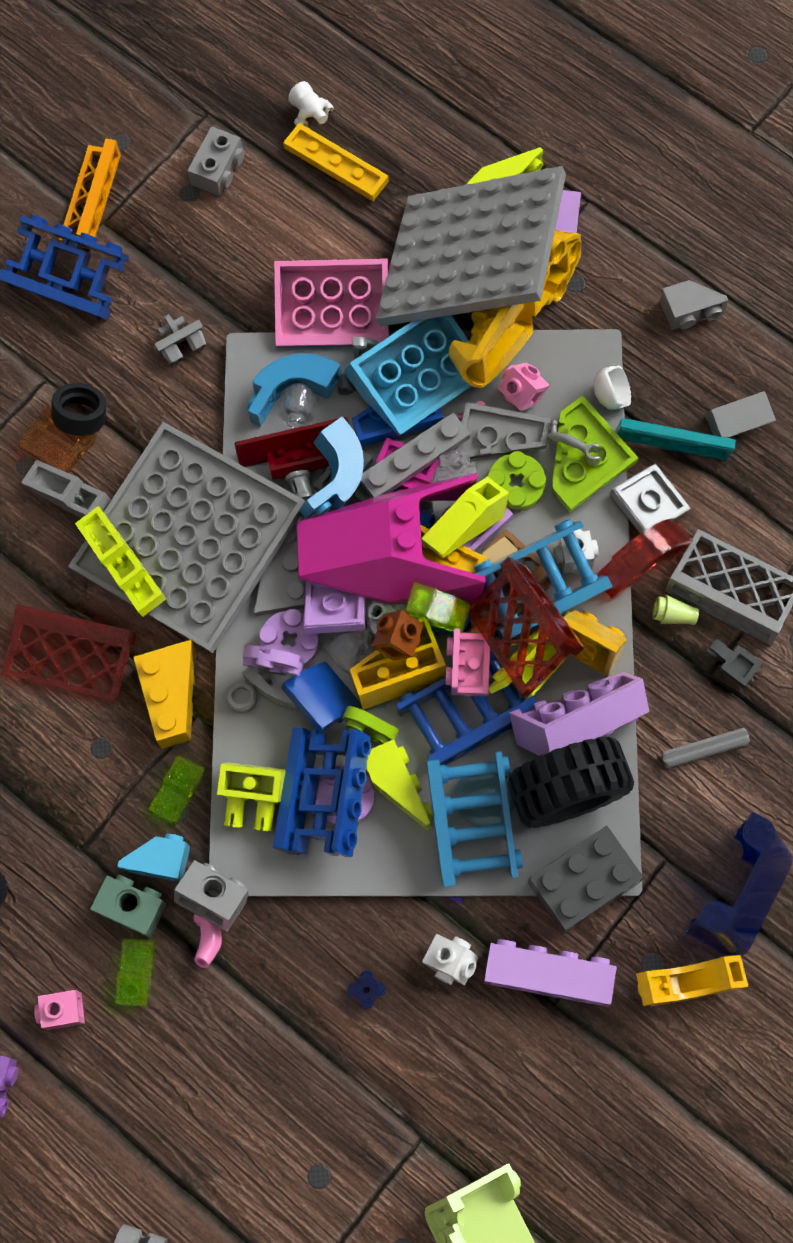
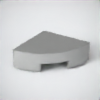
[353,337,379,358]

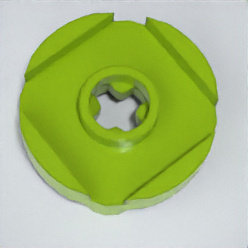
[488,451,546,511]

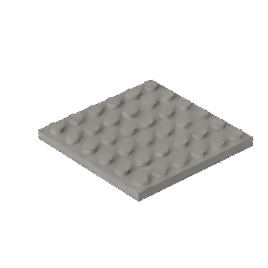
[376,166,566,327]
[68,422,306,654]

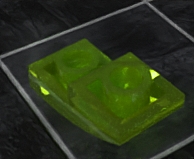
[405,582,470,633]
[148,755,205,827]
[115,938,156,1006]

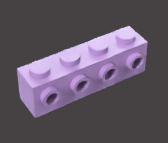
[484,939,617,1007]

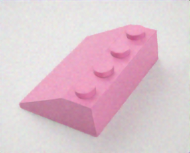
[274,259,389,347]

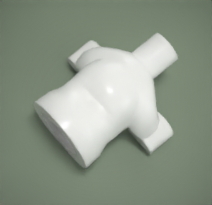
[288,81,334,127]

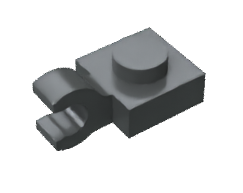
[706,639,763,689]

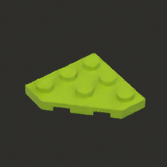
[552,395,639,513]

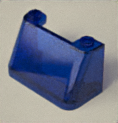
[685,812,793,956]

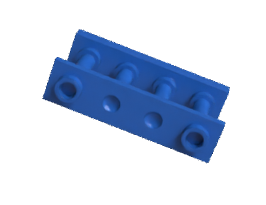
[396,645,537,766]

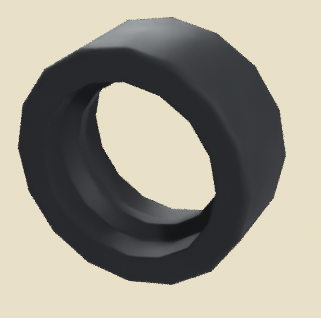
[51,383,107,436]

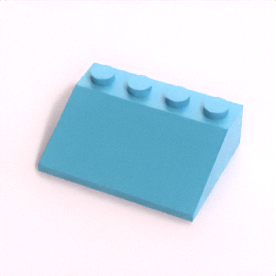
[343,315,471,436]

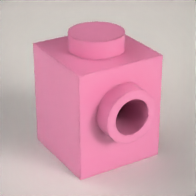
[34,990,85,1030]

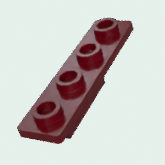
[234,417,349,480]

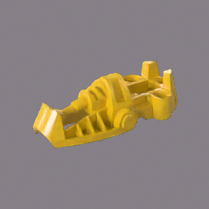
[449,230,581,388]

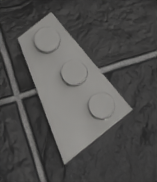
[454,402,551,460]
[254,520,306,616]

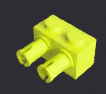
[217,762,286,831]

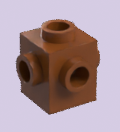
[371,610,424,661]

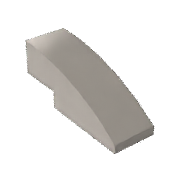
[21,460,111,518]

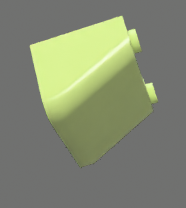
[425,1163,535,1243]

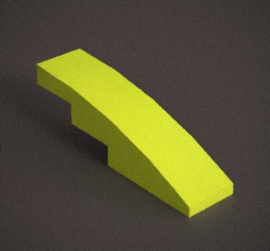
[75,506,166,617]

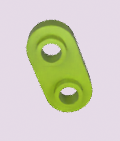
[342,706,399,745]

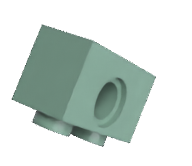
[90,874,167,939]

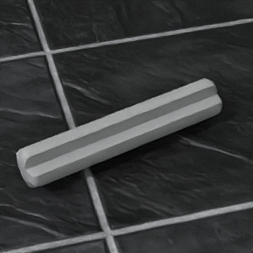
[661,728,750,768]

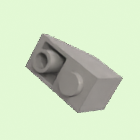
[659,280,728,330]

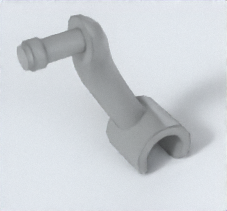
[548,420,601,466]

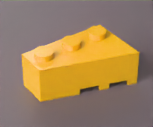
[349,614,446,710]
[133,640,196,749]

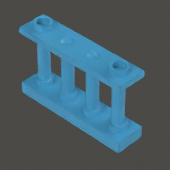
[474,519,613,641]
[426,750,523,887]

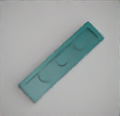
[615,418,736,460]

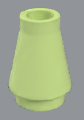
[652,595,699,625]

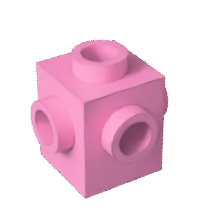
[497,362,550,411]

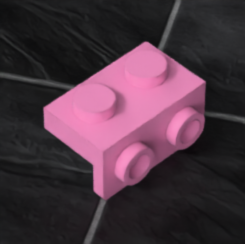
[446,628,490,696]

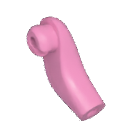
[193,914,222,968]

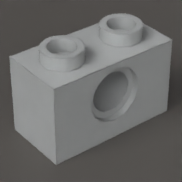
[174,860,248,932]

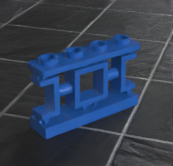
[0,214,129,320]
[273,727,371,858]

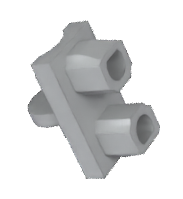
[154,314,206,365]

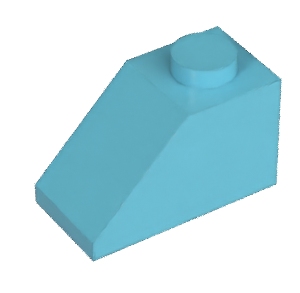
[117,833,190,882]

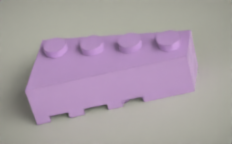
[509,672,649,756]

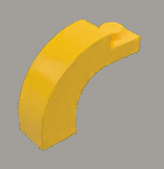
[636,955,748,1006]

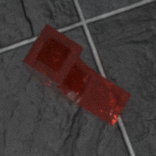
[597,518,694,599]

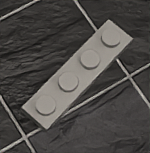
[360,413,470,498]

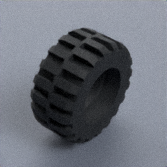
[507,736,634,828]

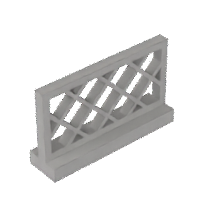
[665,529,793,646]

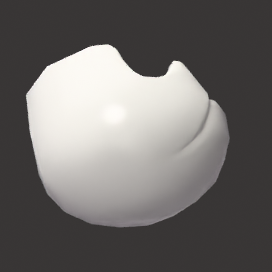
[593,366,631,410]

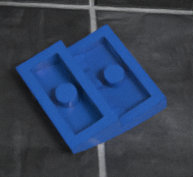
[281,661,362,734]

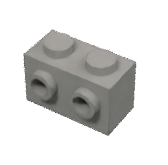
[187,126,245,196]

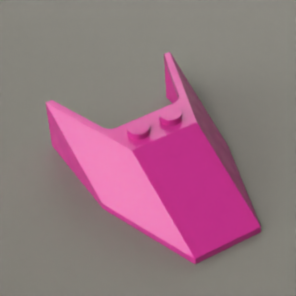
[297,473,485,604]

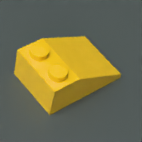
[556,610,628,677]

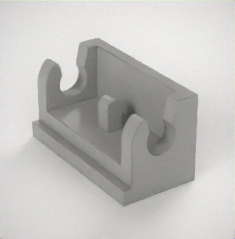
[705,391,776,438]

